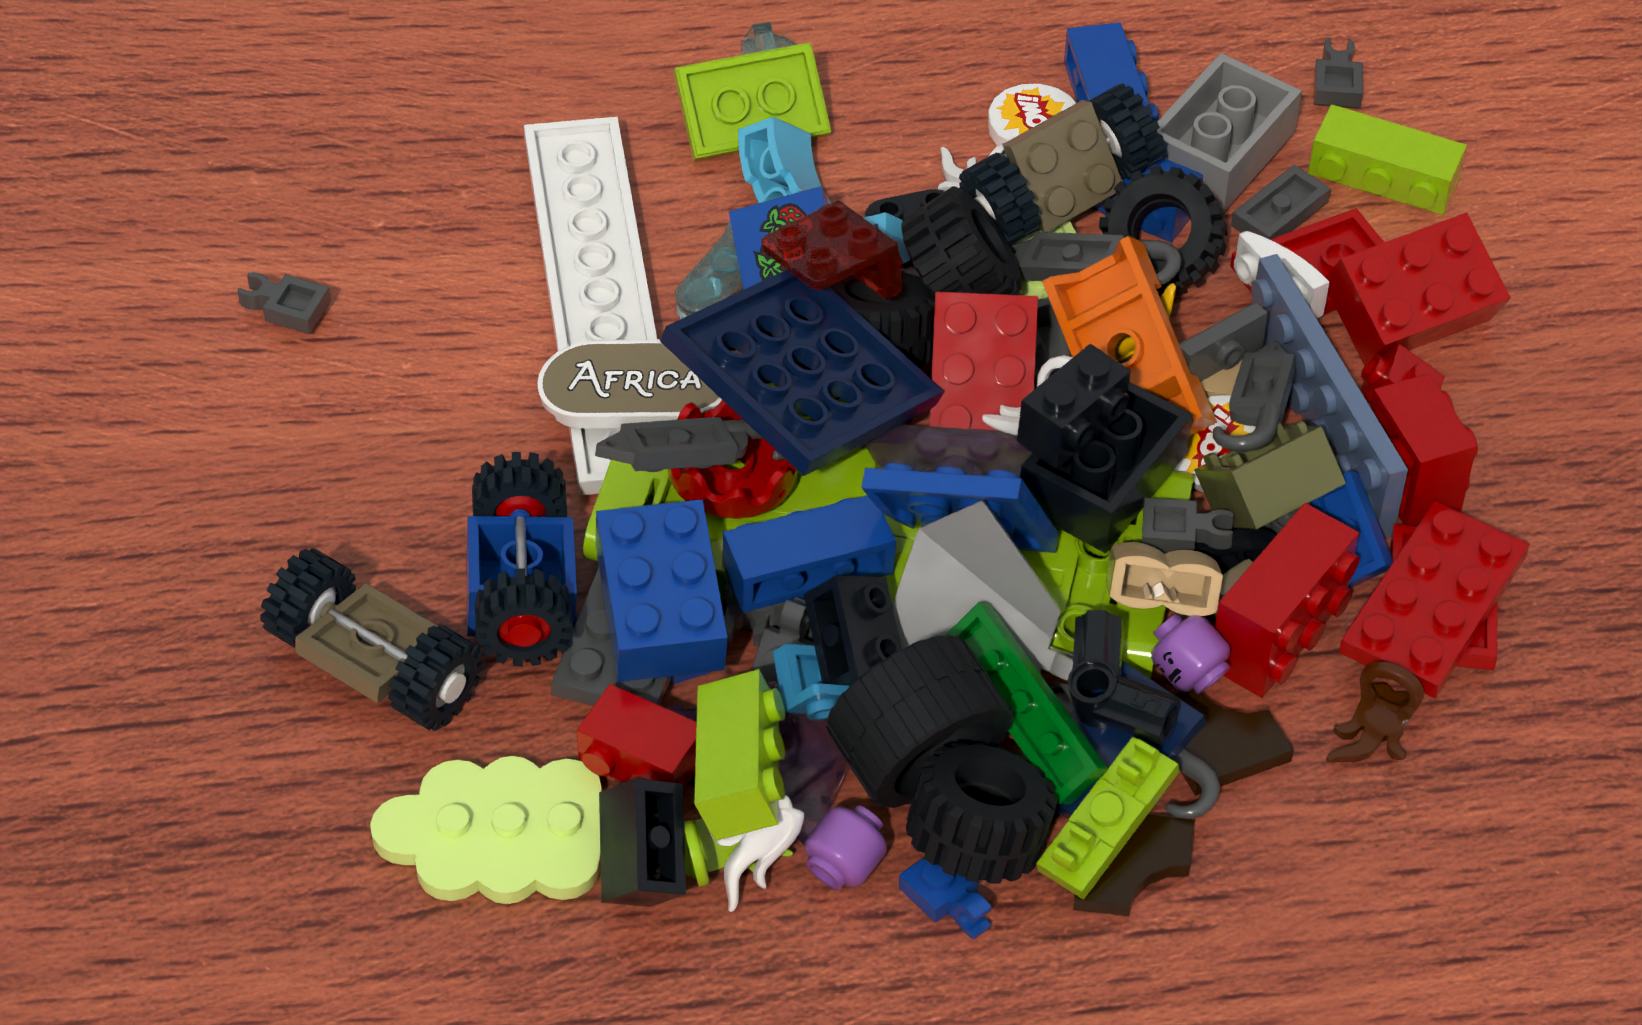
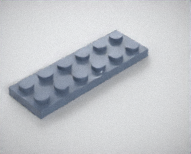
[1251,254,1408,539]

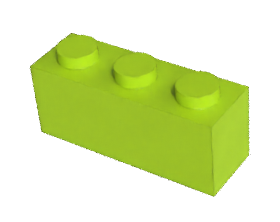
[1308,104,1467,215]
[694,669,785,841]

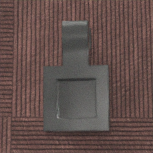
[751,596,814,690]

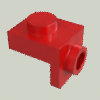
[1360,343,1445,404]

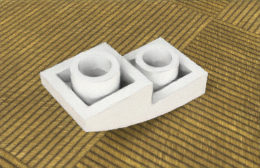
[1234,231,1330,318]

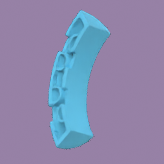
[738,117,911,268]

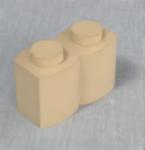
[1106,542,1223,616]

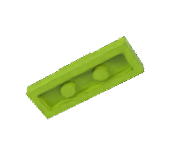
[1036,737,1180,900]

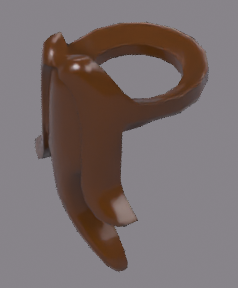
[1326,662,1424,762]

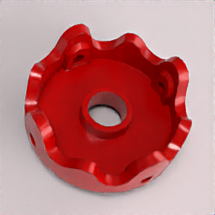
[668,400,797,519]

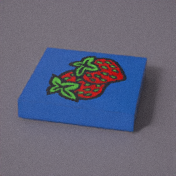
[729,186,841,290]

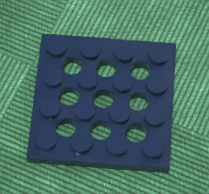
[660,262,944,476]

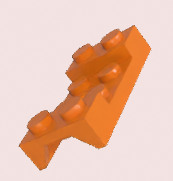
[1042,236,1217,436]

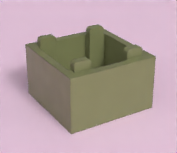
[1194,421,1346,529]

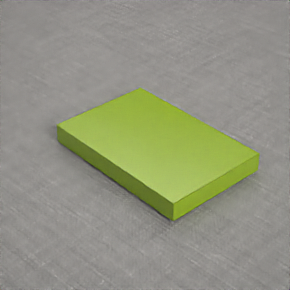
[673,42,832,162]

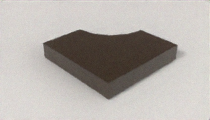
[1173,689,1294,796]
[1073,815,1194,916]

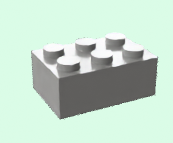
[1157,53,1302,213]

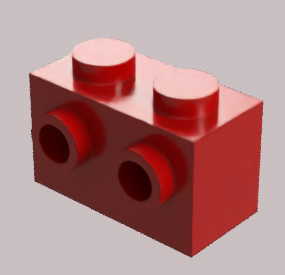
[576,684,697,791]

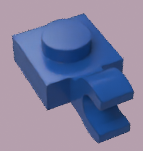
[899,858,991,939]

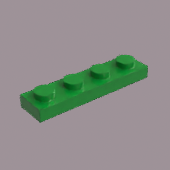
[944,602,1108,805]

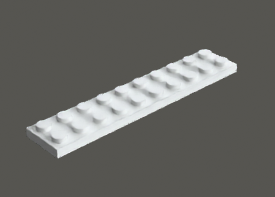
[524,117,657,496]

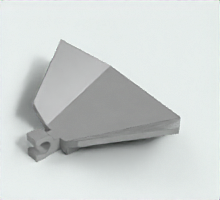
[892,500,1073,681]

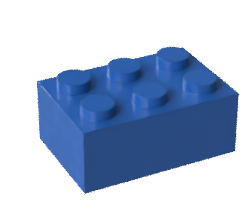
[595,499,728,682]

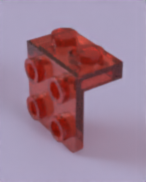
[761,200,903,300]

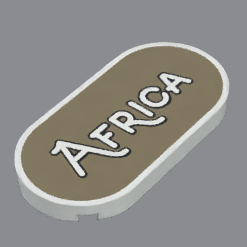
[537,339,722,428]

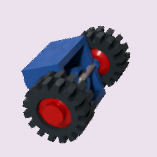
[466,452,577,667]

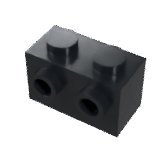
[1017,344,1131,470]
[803,575,902,686]
[599,778,686,907]

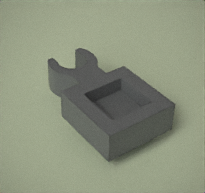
[1314,38,1363,108]
[237,272,331,334]
[1142,498,1234,553]

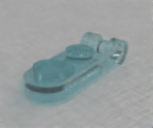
[675,221,743,319]

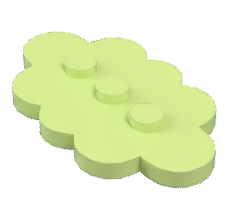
[370,756,602,904]

